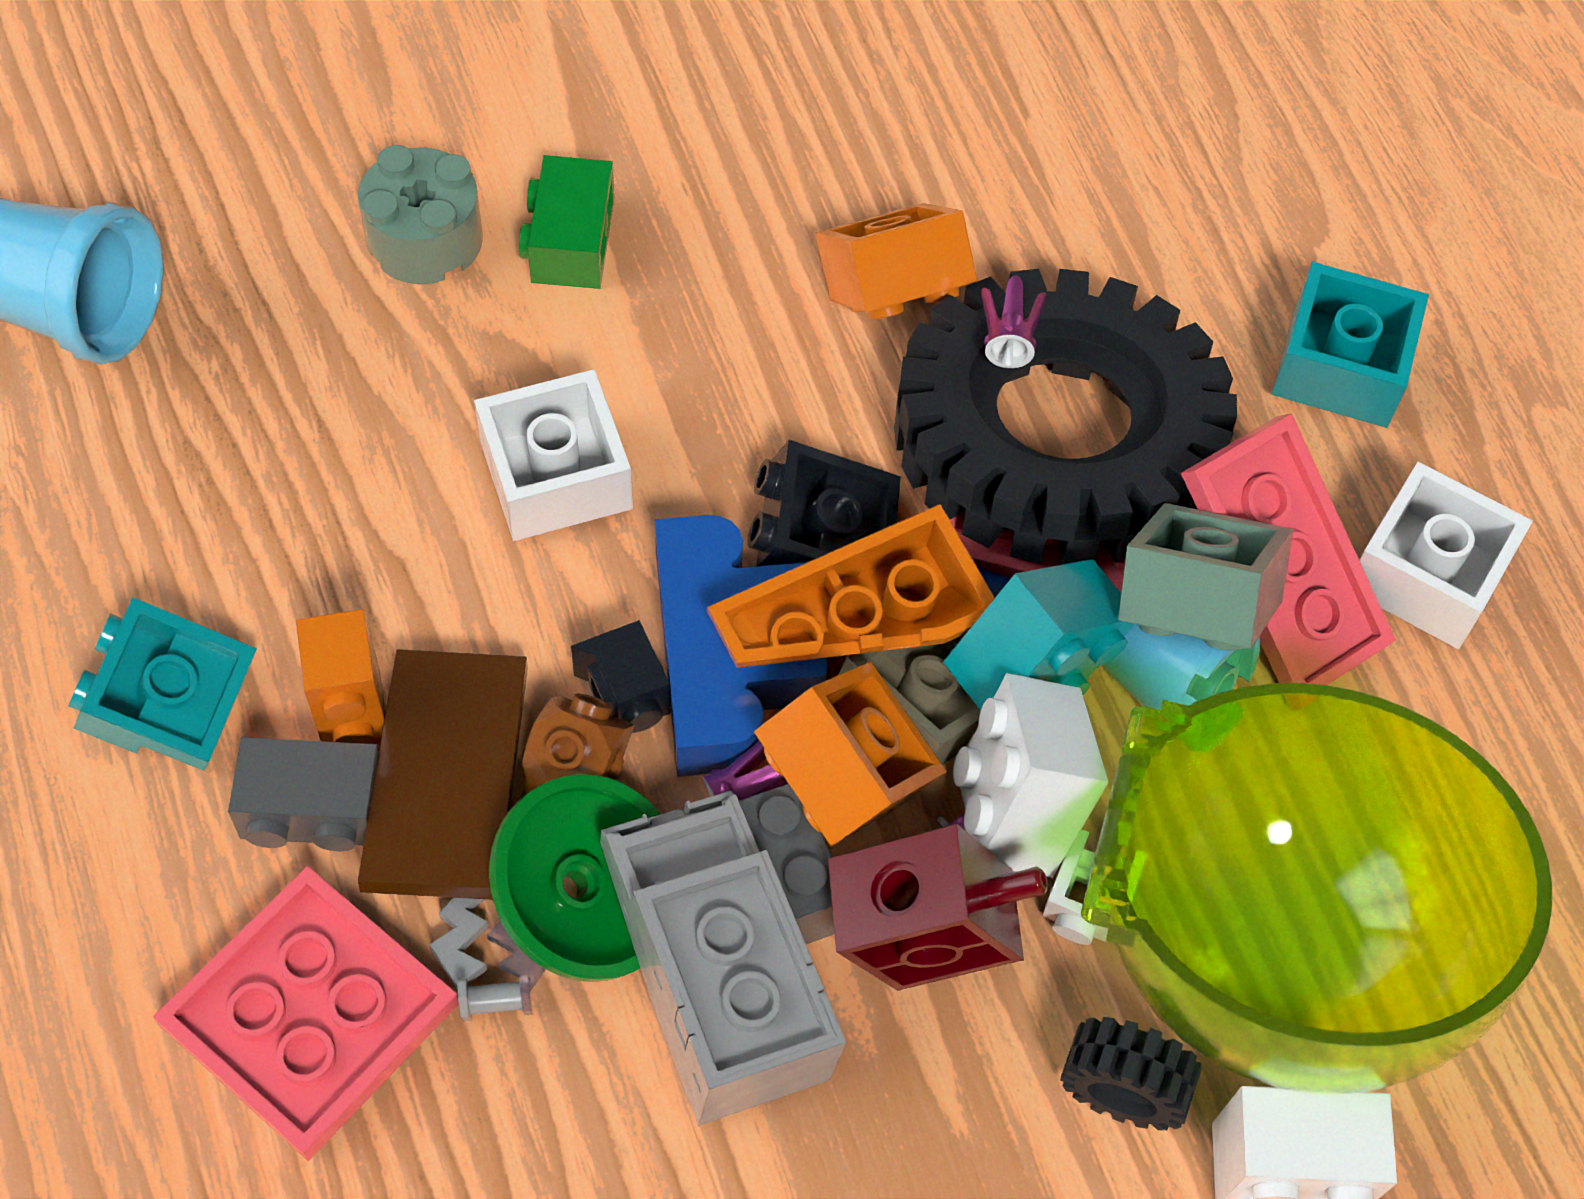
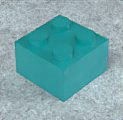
[1271,261,1429,428]
[943,559,1135,710]

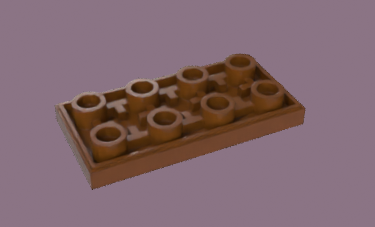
[358,649,528,900]

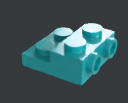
[68,597,257,771]

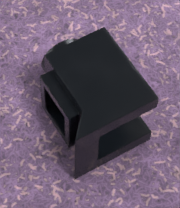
[571,620,671,733]

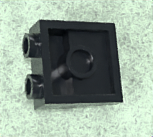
[747,440,901,567]

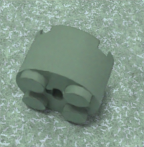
[358,145,483,284]

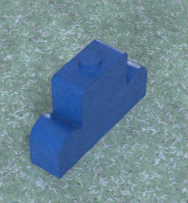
[655,515,828,777]

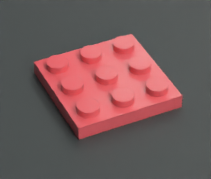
[153,866,459,1161]

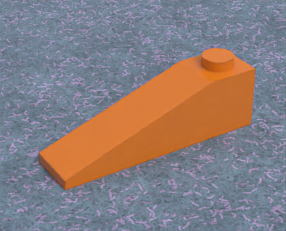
[707,504,995,668]

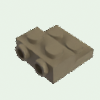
[839,636,981,765]

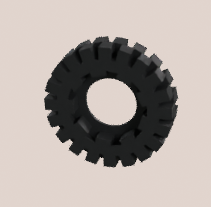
[894,269,1237,565]

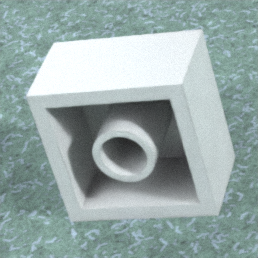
[474,369,633,541]
[1359,461,1533,650]
[953,673,1109,878]
[1212,1086,1397,1199]

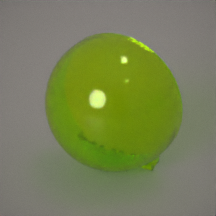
[1081,683,1552,1094]

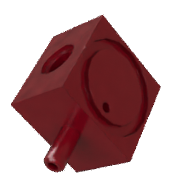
[828,824,1048,991]

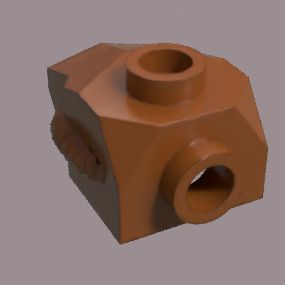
[521,693,635,798]

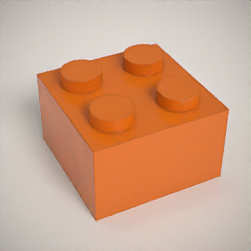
[815,203,978,319]
[754,662,947,847]

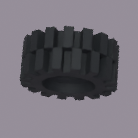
[1060,1017,1202,1131]

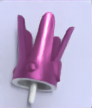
[982,275,1046,368]
[702,740,788,801]

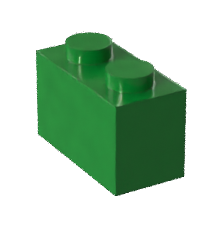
[519,155,615,289]

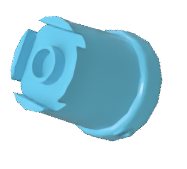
[0,198,164,365]

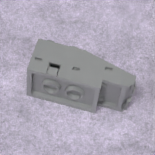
[600,791,847,1126]

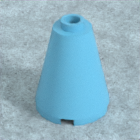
[1102,591,1260,746]

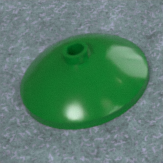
[489,774,661,982]

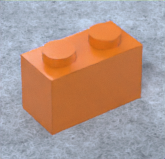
[296,609,386,744]

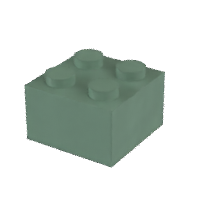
[1118,503,1293,651]

